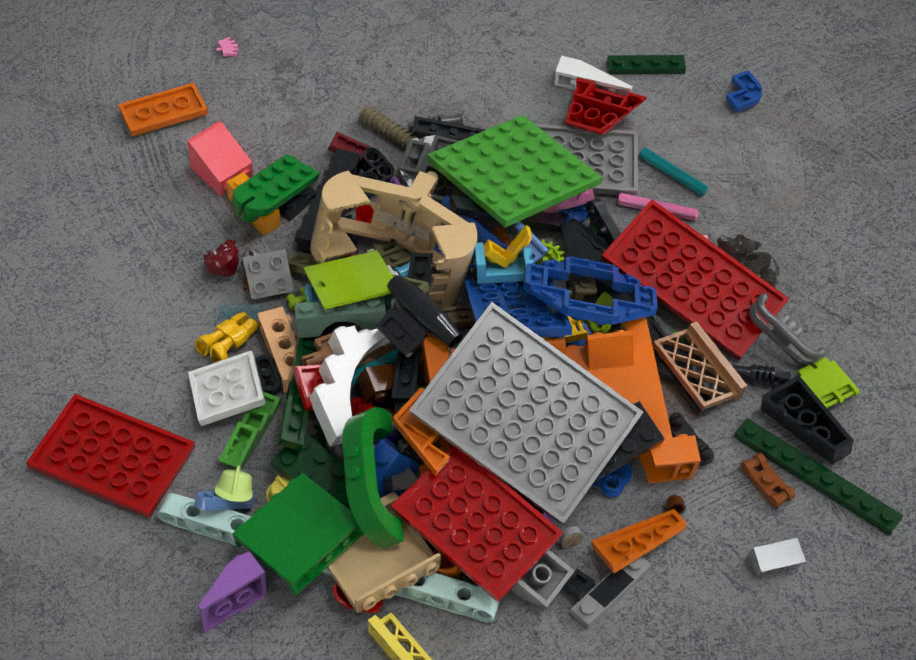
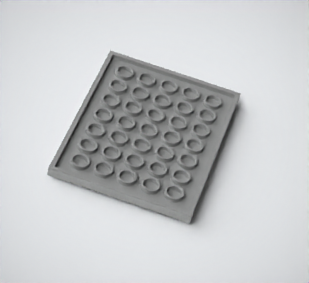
[409,302,643,525]

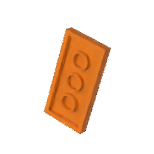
[118,82,208,137]

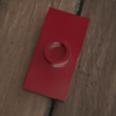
[328,132,370,161]

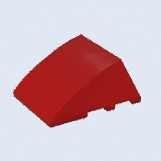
[565,77,647,135]

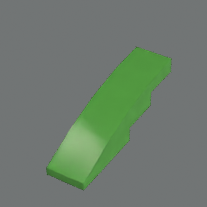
[219,392,282,468]

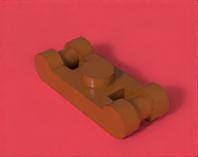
[740,453,795,508]

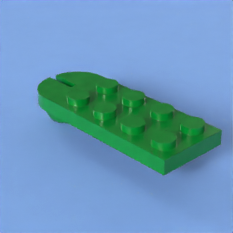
[232,154,320,223]

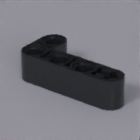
[341,147,395,216]

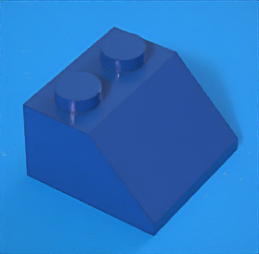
[374,437,423,497]

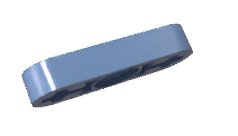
[194,491,255,511]

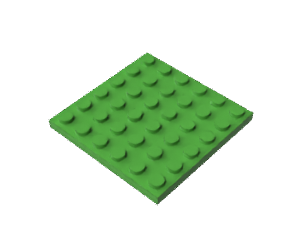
[427,115,602,228]

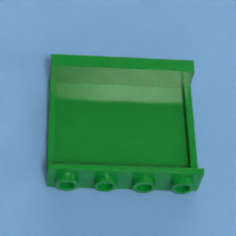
[232,473,364,596]

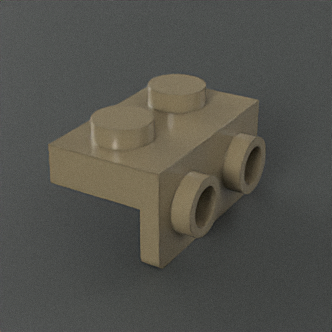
[563,259,597,301]

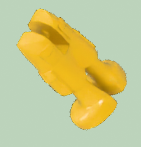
[194,312,259,363]

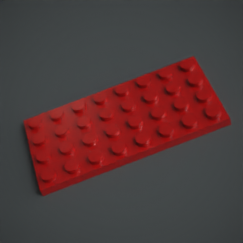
[601,199,789,360]

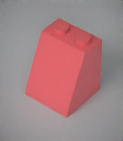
[187,121,253,196]

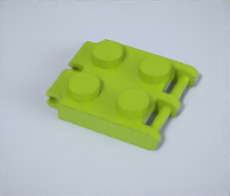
[796,357,860,409]

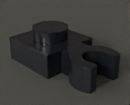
[562,569,595,601]

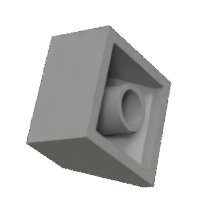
[511,550,574,608]

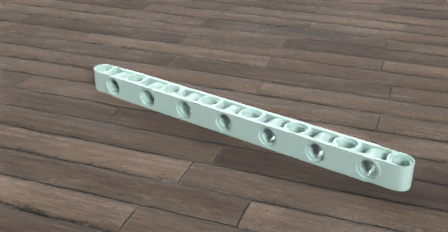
[157,493,500,622]

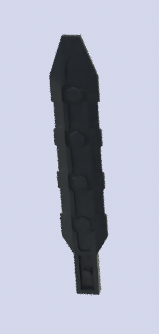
[560,218,717,416]

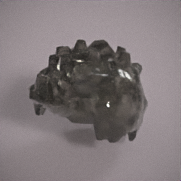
[717,234,762,263]
[743,251,780,287]

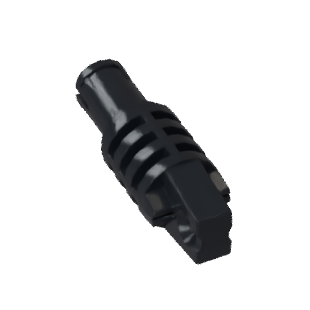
[731,364,791,387]

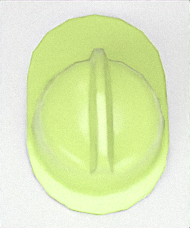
[214,465,253,502]

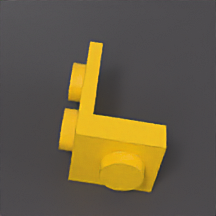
[483,225,532,268]

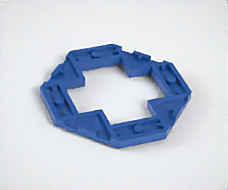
[523,256,658,325]

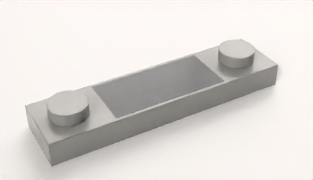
[570,556,652,629]

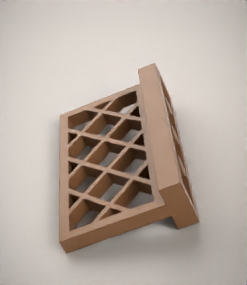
[652,322,747,410]

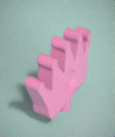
[216,37,238,57]

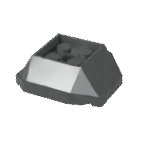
[398,135,469,206]

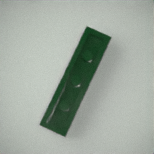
[607,55,686,75]

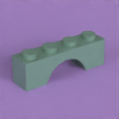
[295,296,386,338]

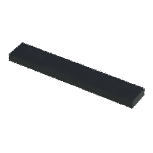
[449,195,566,233]

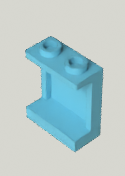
[475,242,534,284]

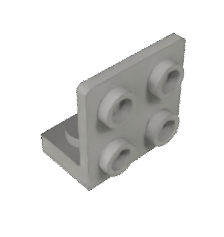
[242,249,294,299]

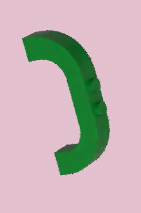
[342,407,404,549]

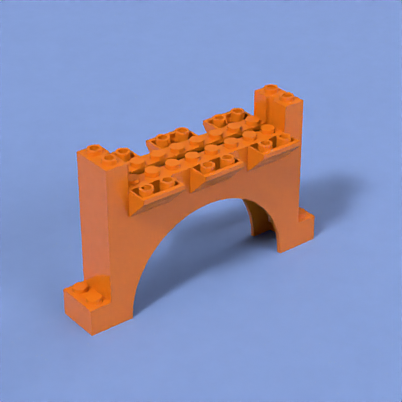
[418,317,701,484]

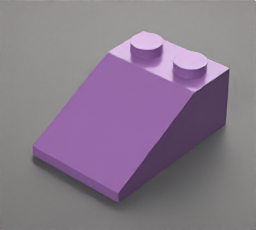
[198,551,267,633]

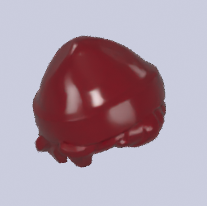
[203,239,239,277]

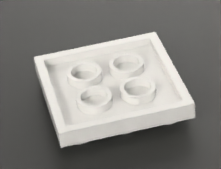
[188,350,266,426]

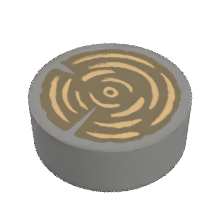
[559,526,583,548]

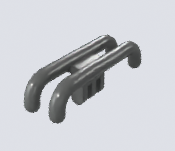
[749,293,826,367]

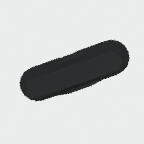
[668,412,714,466]

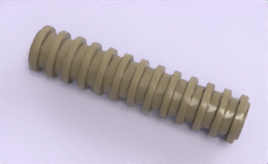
[359,105,419,149]

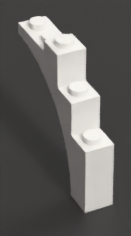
[309,326,391,447]

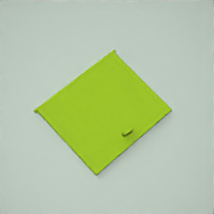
[304,250,393,310]

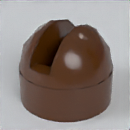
[666,495,686,514]

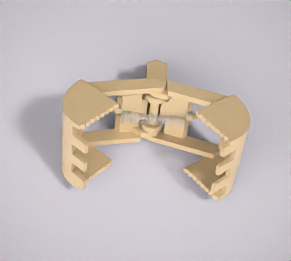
[310,171,477,309]

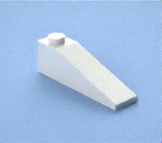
[554,56,633,96]

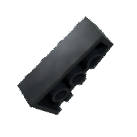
[761,375,854,464]

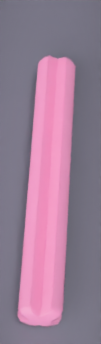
[618,193,698,221]

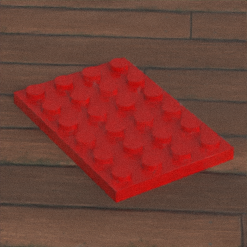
[26,394,195,518]
[391,445,563,603]

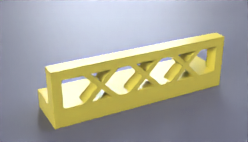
[368,613,432,660]

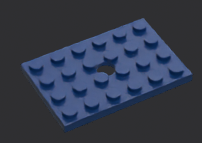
[464,277,572,338]

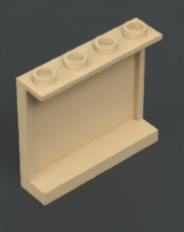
[327,491,441,613]

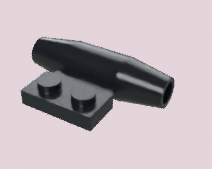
[375,275,462,359]

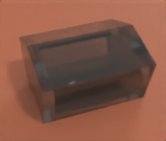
[384,468,418,492]

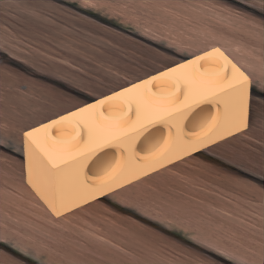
[257,306,297,394]

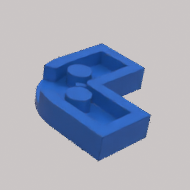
[726,70,762,113]

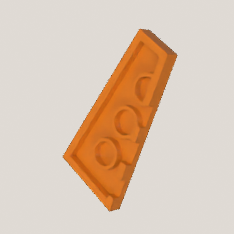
[591,509,686,573]

